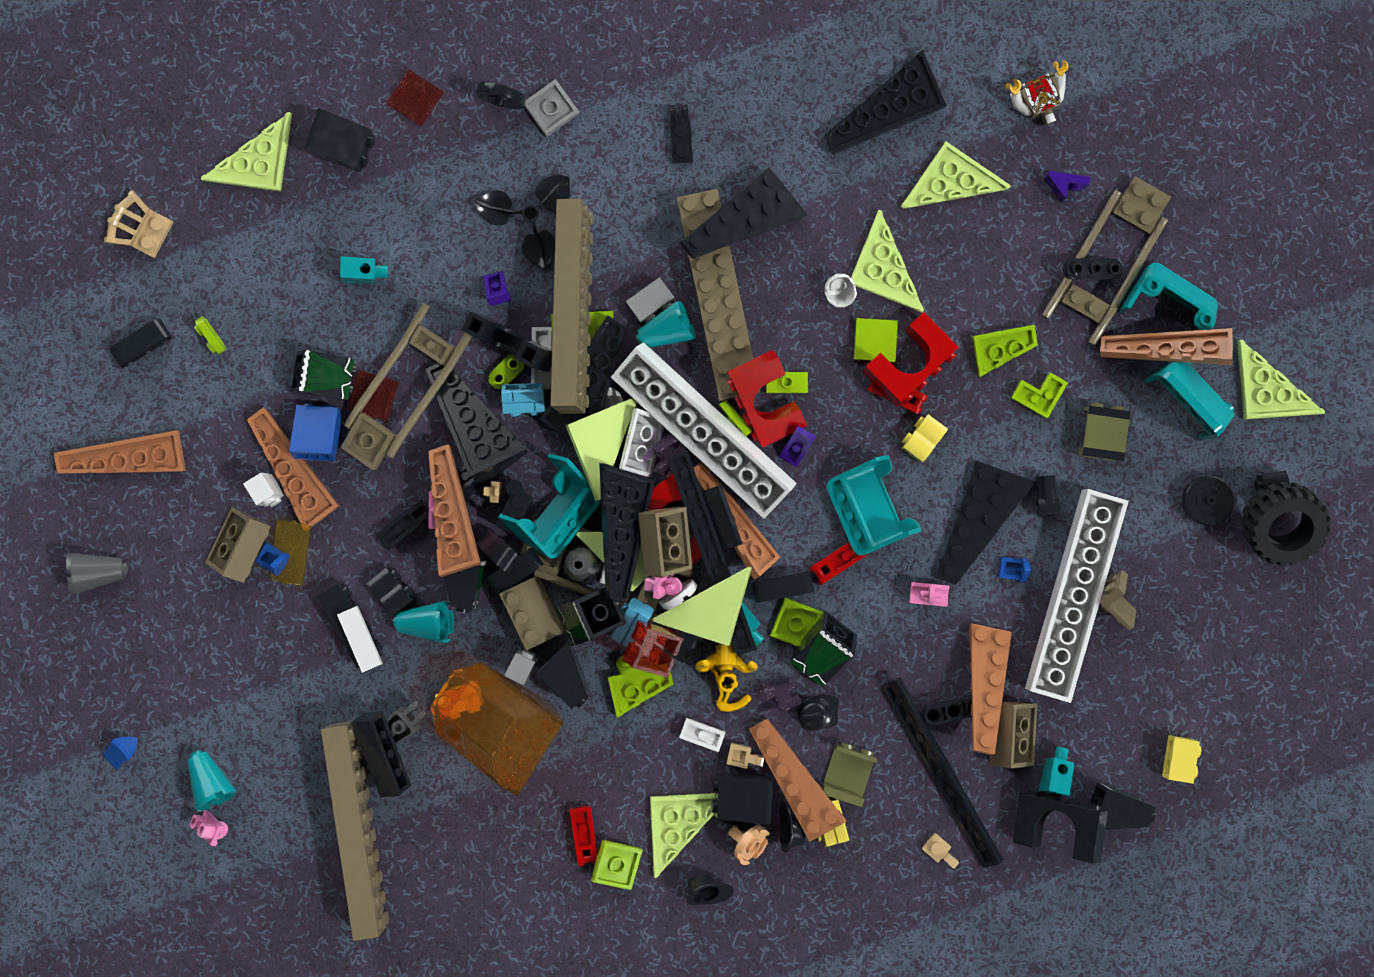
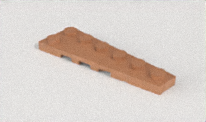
[1100,328,1233,366]
[247,407,340,531]
[54,430,186,474]
[429,444,481,577]
[694,462,781,579]
[969,623,1012,756]
[749,719,847,842]

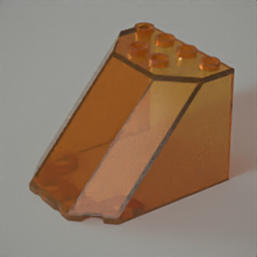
[430,662,564,796]

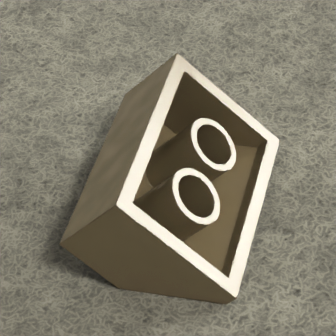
[205,507,271,583]
[638,507,692,577]
[499,577,566,651]
[989,701,1037,768]

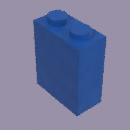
[289,404,342,462]

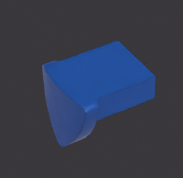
[256,543,290,576]
[998,557,1031,583]
[103,737,137,770]

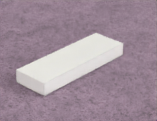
[531,327,553,390]
[337,606,383,673]

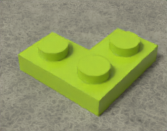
[1010,372,1068,419]

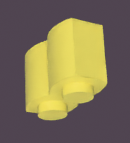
[901,414,948,463]

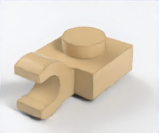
[483,481,502,503]
[727,743,764,769]
[922,833,959,869]

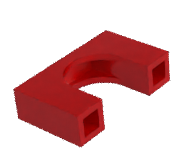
[862,312,959,407]
[727,350,807,448]
[648,473,717,564]

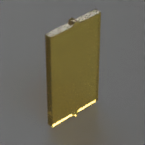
[270,520,311,586]

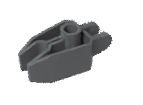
[387,701,427,745]

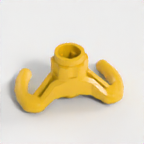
[695,641,758,673]
[705,652,751,712]

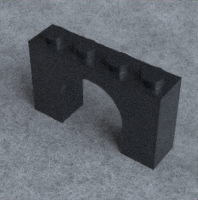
[461,311,552,372]
[1013,789,1108,864]

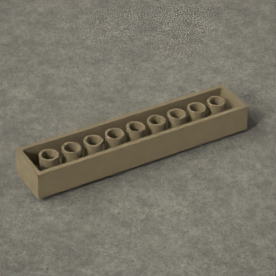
[677,189,760,403]
[551,198,594,414]
[321,721,389,941]

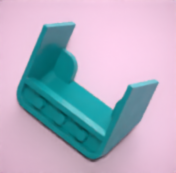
[1118,263,1218,330]
[1143,361,1235,441]
[498,453,600,558]

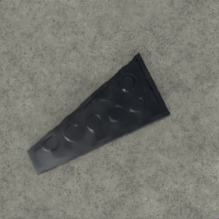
[824,49,947,155]
[680,167,808,259]
[539,315,626,440]
[425,363,528,479]
[936,461,1036,585]
[599,463,655,603]

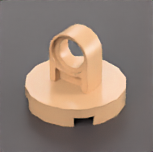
[728,824,769,865]

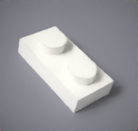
[679,717,726,752]

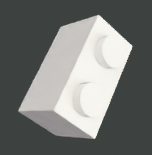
[243,473,285,507]

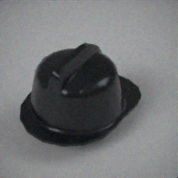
[795,695,839,731]
[779,801,806,853]
[687,874,734,905]

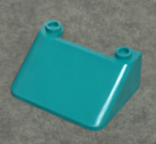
[827,455,922,555]

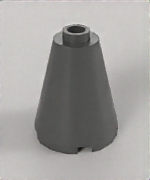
[561,543,603,584]
[66,553,128,594]

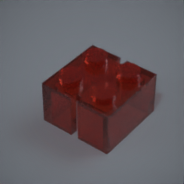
[622,620,684,678]

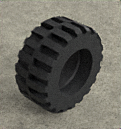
[1241,482,1331,566]

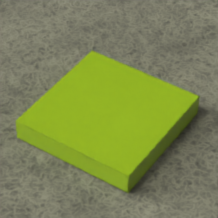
[854,318,898,362]
[770,597,823,646]
[591,840,643,890]

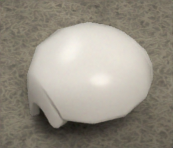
[824,274,857,307]

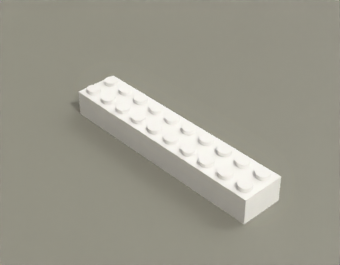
[611,342,797,518]
[1025,489,1129,703]

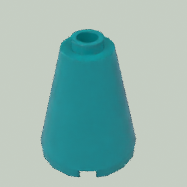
[636,301,696,348]
[393,601,454,643]
[187,750,237,812]

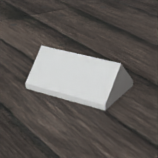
[619,408,664,478]

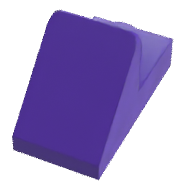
[1044,171,1090,202]
[483,271,511,306]
[779,426,816,467]

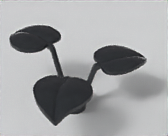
[475,175,570,268]

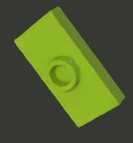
[766,372,808,393]
[719,400,751,436]

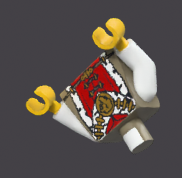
[1005,60,1068,126]

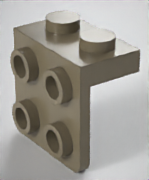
[1100,570,1136,630]

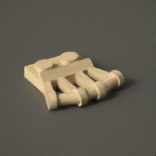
[104,190,174,258]

